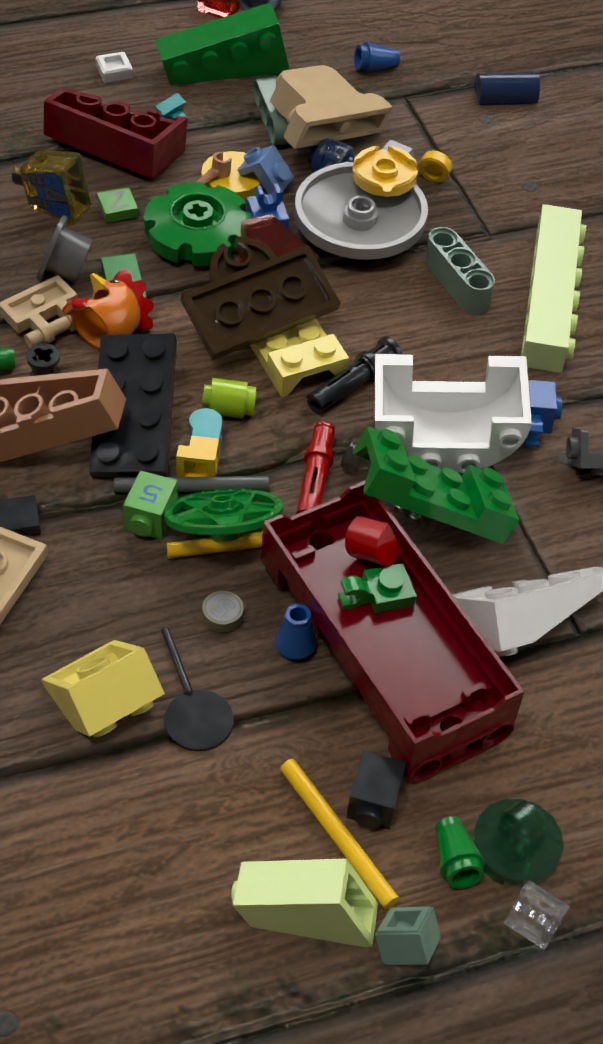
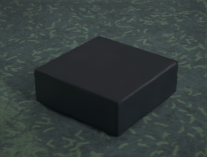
[0,495,41,536]

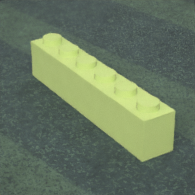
[521,204,587,373]

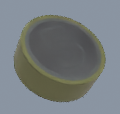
[202,591,244,633]

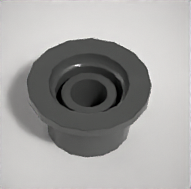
[37,215,93,284]

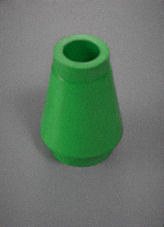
[435,816,485,889]

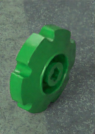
[144,182,252,266]

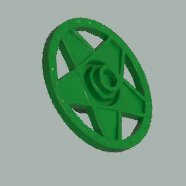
[164,488,284,541]

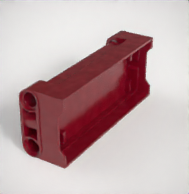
[260,480,525,784]

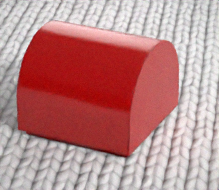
[345,516,402,566]

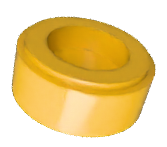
[418,150,452,183]

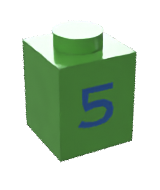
[123,470,178,540]

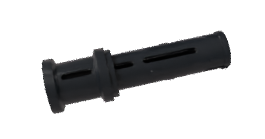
[306,336,403,415]

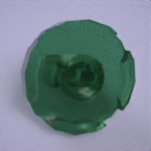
[472,799,564,888]

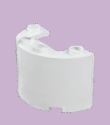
[375,354,532,473]

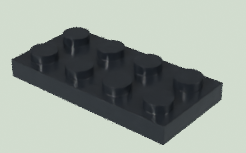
[89,333,177,478]

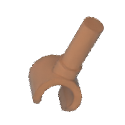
[195,152,232,185]

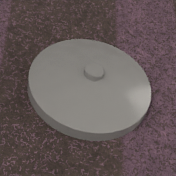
[294,162,428,260]

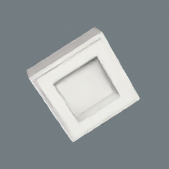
[95,52,133,83]

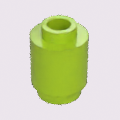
[202,378,256,419]

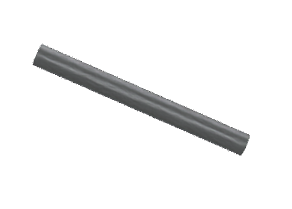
[114,476,269,493]

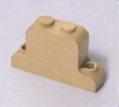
[270,65,393,149]

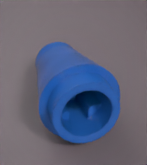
[354,42,400,73]
[275,604,317,661]

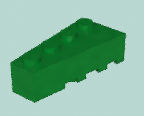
[155,3,290,85]

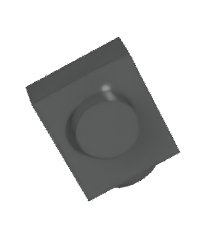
[566,428,603,475]

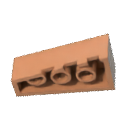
[0,369,126,462]

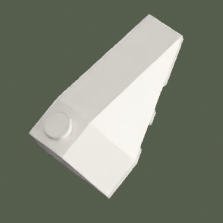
[453,567,603,656]

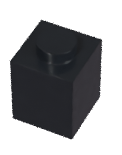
[346,751,406,830]

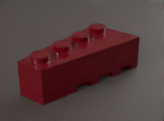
[43,88,188,179]

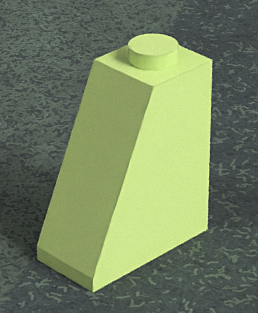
[231,859,378,947]

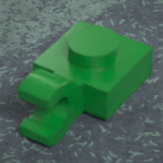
[338,563,417,613]

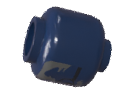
[308,138,356,173]

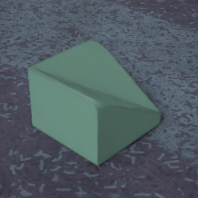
[375,907,441,965]

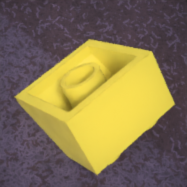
[41,640,165,737]

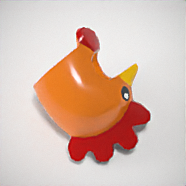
[62,269,154,349]

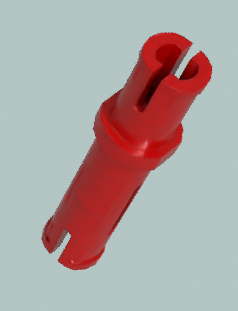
[296,422,335,514]

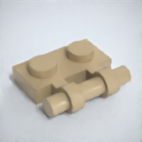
[0,275,78,348]

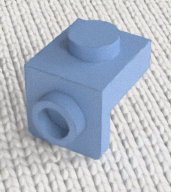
[237,145,294,194]

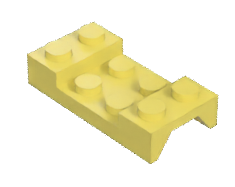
[250,319,349,397]

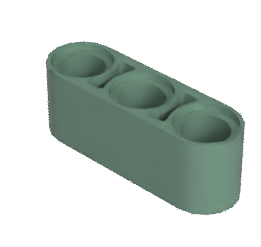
[254,77,289,145]
[425,227,495,315]

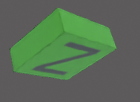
[97,188,138,223]

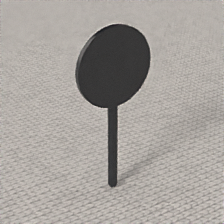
[161,627,234,751]

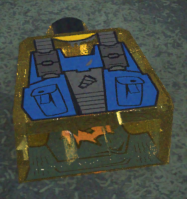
[12,150,92,225]

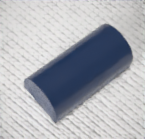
[474,72,540,105]

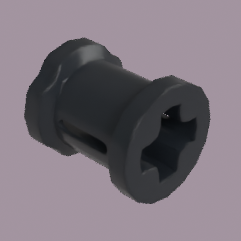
[26,343,61,376]

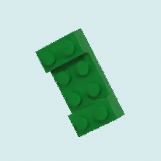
[353,426,519,544]

